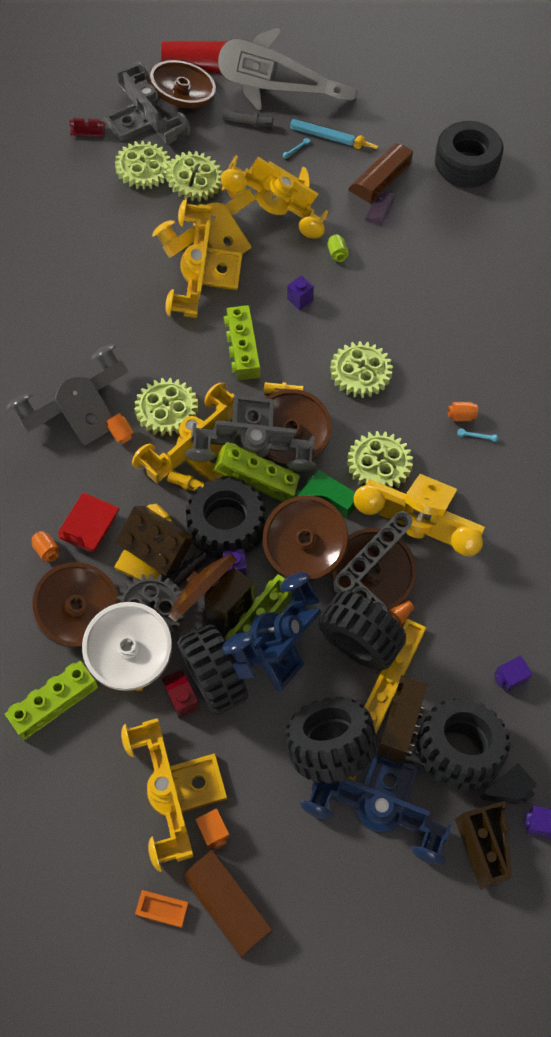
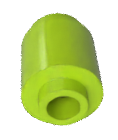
[327,234,349,262]

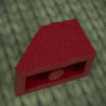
[161,669,199,718]

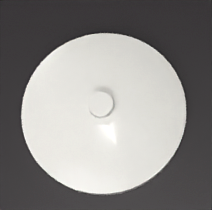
[82,602,172,691]

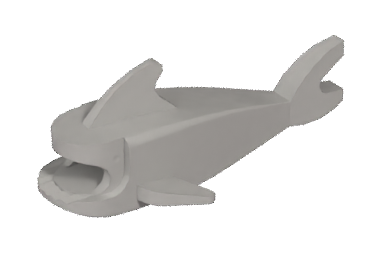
[218,28,358,110]

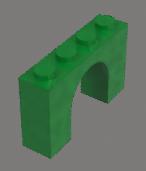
[295,470,356,519]

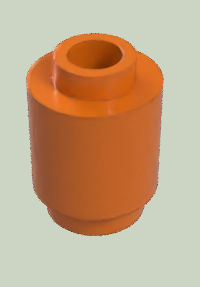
[448,402,478,422]
[106,413,134,444]
[31,531,60,562]

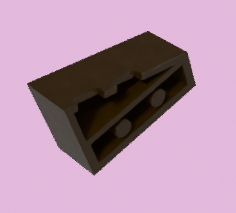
[377,675,428,764]
[455,801,512,890]

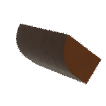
[348,144,413,204]
[183,850,272,958]

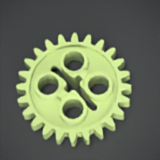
[115,141,171,190]
[166,151,222,202]
[330,341,393,398]
[134,378,198,436]
[347,431,413,488]

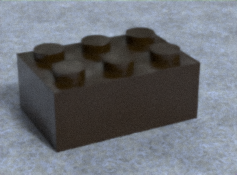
[115,506,195,576]
[204,566,255,637]

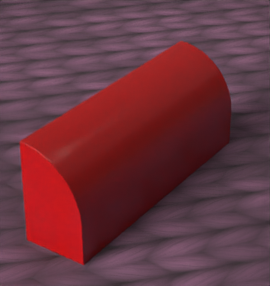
[161,41,227,73]

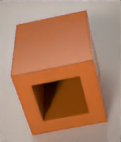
[195,809,230,850]

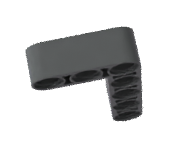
[333,512,412,612]

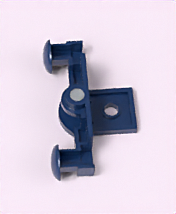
[222,572,321,691]
[300,751,452,865]

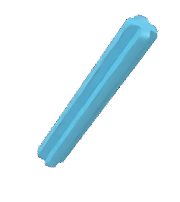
[290,119,355,146]

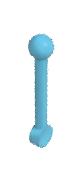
[283,138,310,159]
[457,429,499,442]

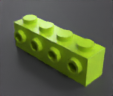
[224,305,260,381]
[213,442,300,502]
[225,574,293,642]
[5,661,99,741]

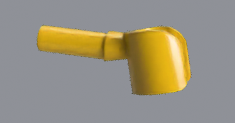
[353,135,378,150]

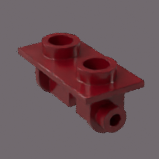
[69,117,106,137]

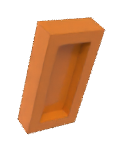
[135,890,189,928]

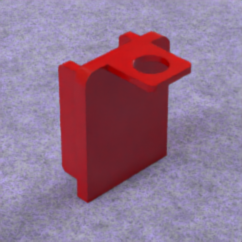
[58,492,120,553]

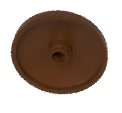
[149,60,216,108]
[252,389,331,466]
[263,495,349,581]
[331,528,416,610]
[168,554,237,622]
[32,562,120,648]

